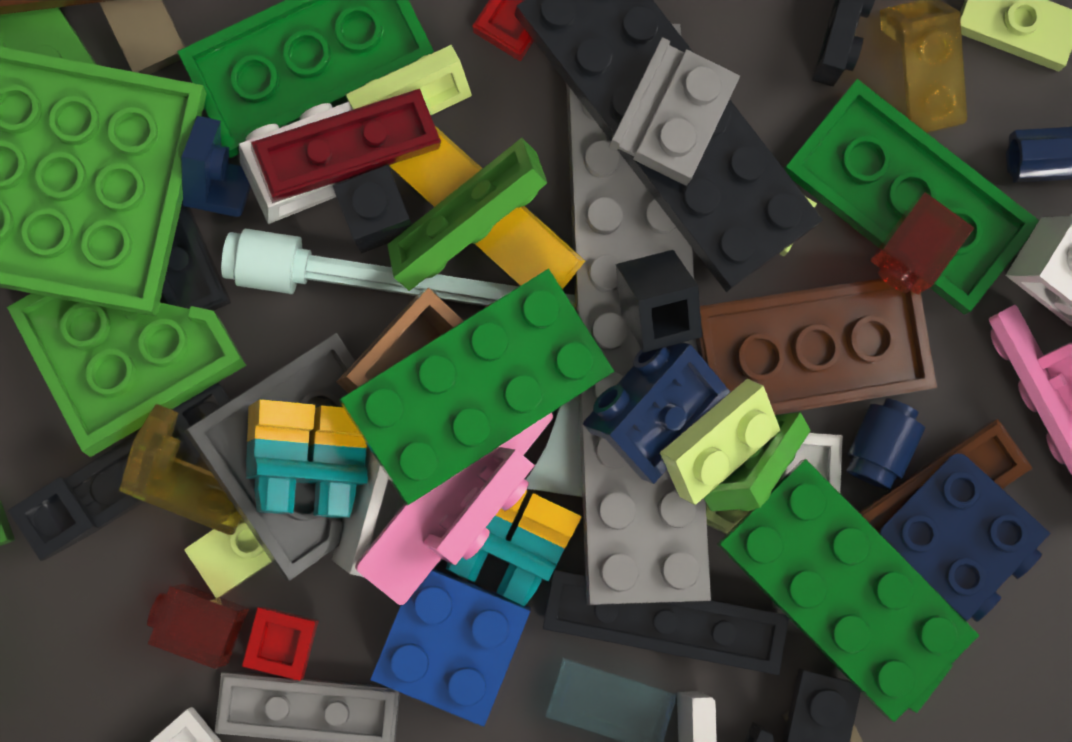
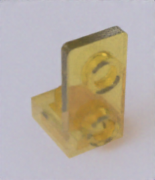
[880,0,967,133]
[119,404,242,535]

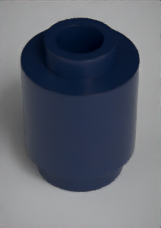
[846,398,925,491]

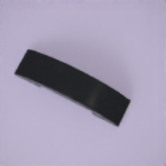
[8,382,231,561]

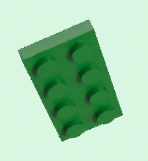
[177,0,434,158]
[784,79,1040,315]
[339,268,615,506]
[717,459,980,722]

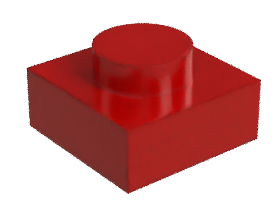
[242,606,319,681]

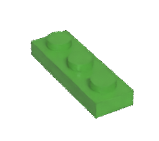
[387,138,547,291]

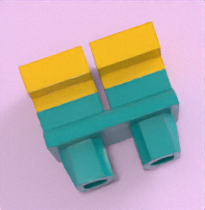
[246,399,368,518]
[446,490,582,606]

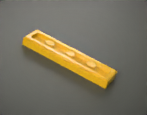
[389,126,586,290]

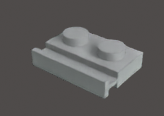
[608,37,740,186]

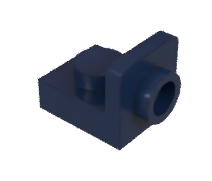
[181,116,251,217]

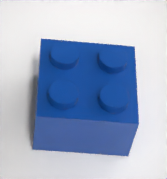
[370,568,531,727]

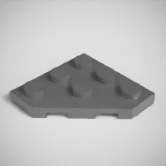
[184,333,355,581]

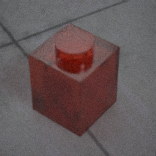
[870,193,974,295]
[147,584,249,669]

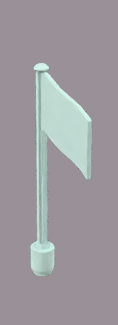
[221,228,582,497]

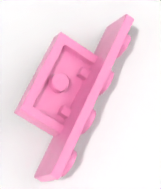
[989,305,1072,475]
[355,413,553,605]

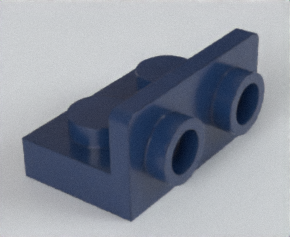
[583,342,731,484]

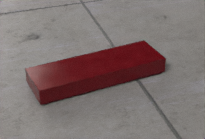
[251,89,441,203]

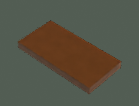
[696,273,937,415]

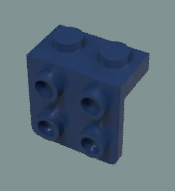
[879,454,1051,622]

